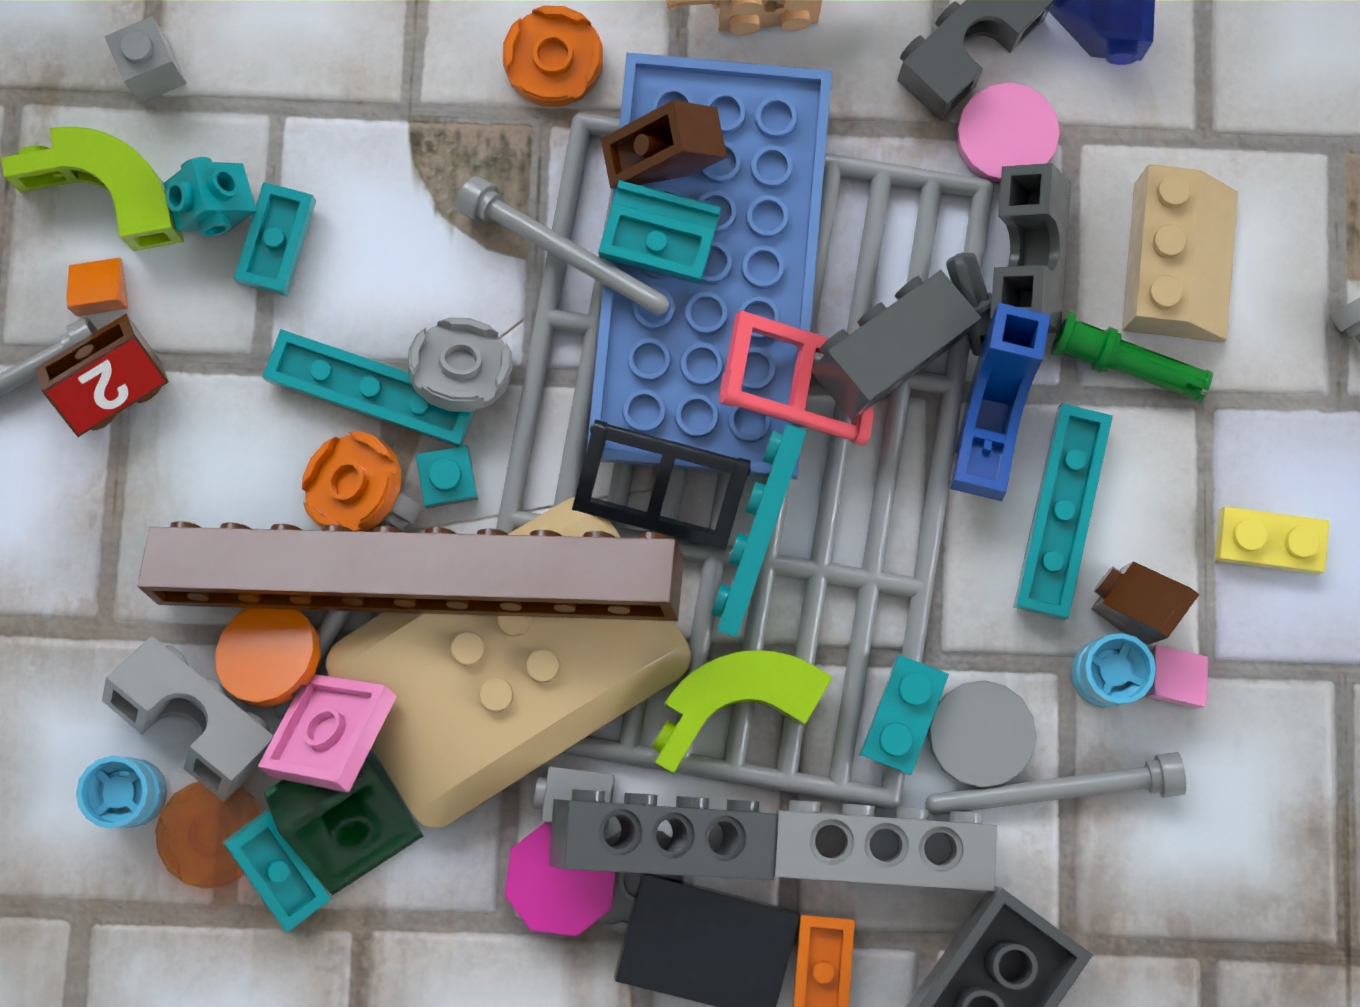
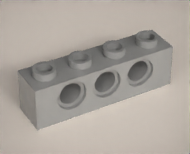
[774,800,997,891]

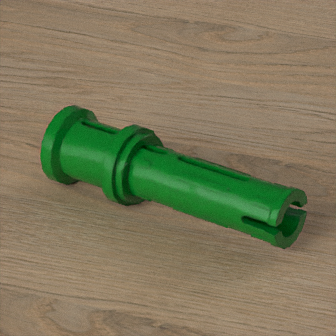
[1051,311,1213,403]

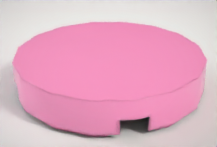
[957,82,1060,184]

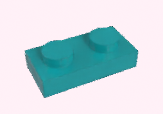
[233,182,316,297]
[859,655,949,775]
[221,810,331,933]

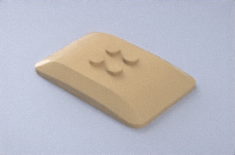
[326,497,691,828]

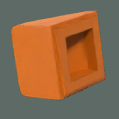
[66,257,128,317]

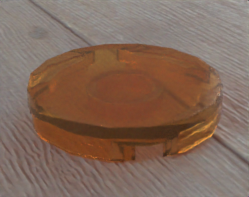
[155,782,263,889]

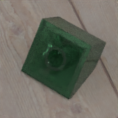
[263,751,424,896]

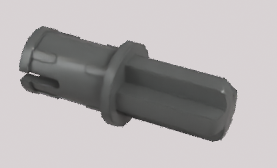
[946,252,992,356]

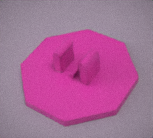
[504,822,616,936]

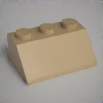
[1122,164,1238,342]

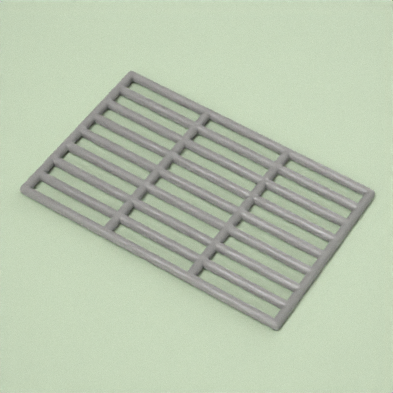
[496,113,994,810]

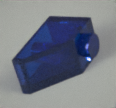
[1049,0,1155,65]

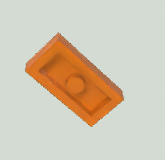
[792,914,855,1007]

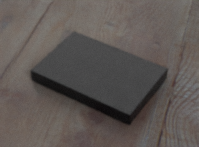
[614,873,801,1007]

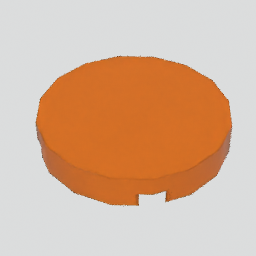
[503,6,603,107]
[302,431,401,532]
[215,608,321,708]

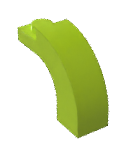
[1,127,184,251]
[651,650,833,774]

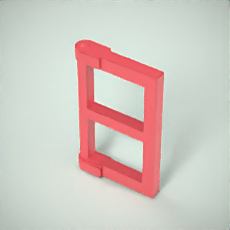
[719,310,874,446]

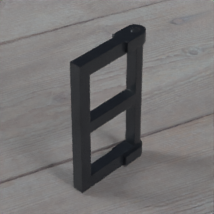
[572,419,751,550]

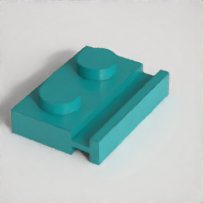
[598,180,721,285]

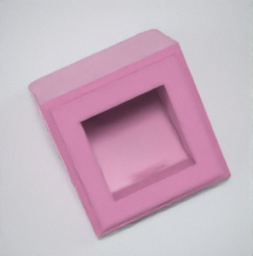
[1145,645,1208,709]

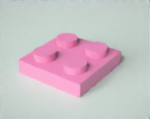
[258,674,397,793]

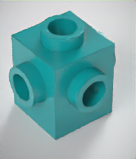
[163,157,257,237]

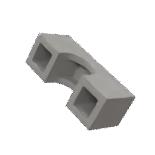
[102,636,274,802]

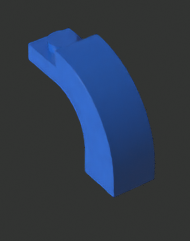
[950,303,1051,501]

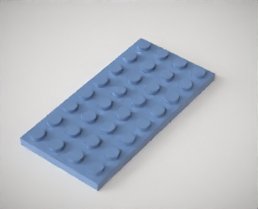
[587,52,832,480]

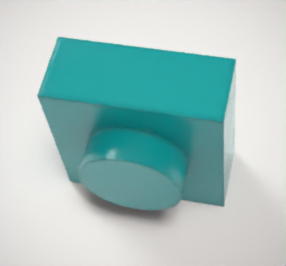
[416,445,478,509]

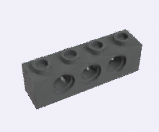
[548,789,778,880]

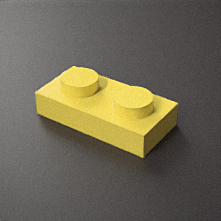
[1214,506,1329,575]

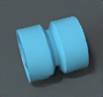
[1070,633,1156,708]
[76,756,167,828]

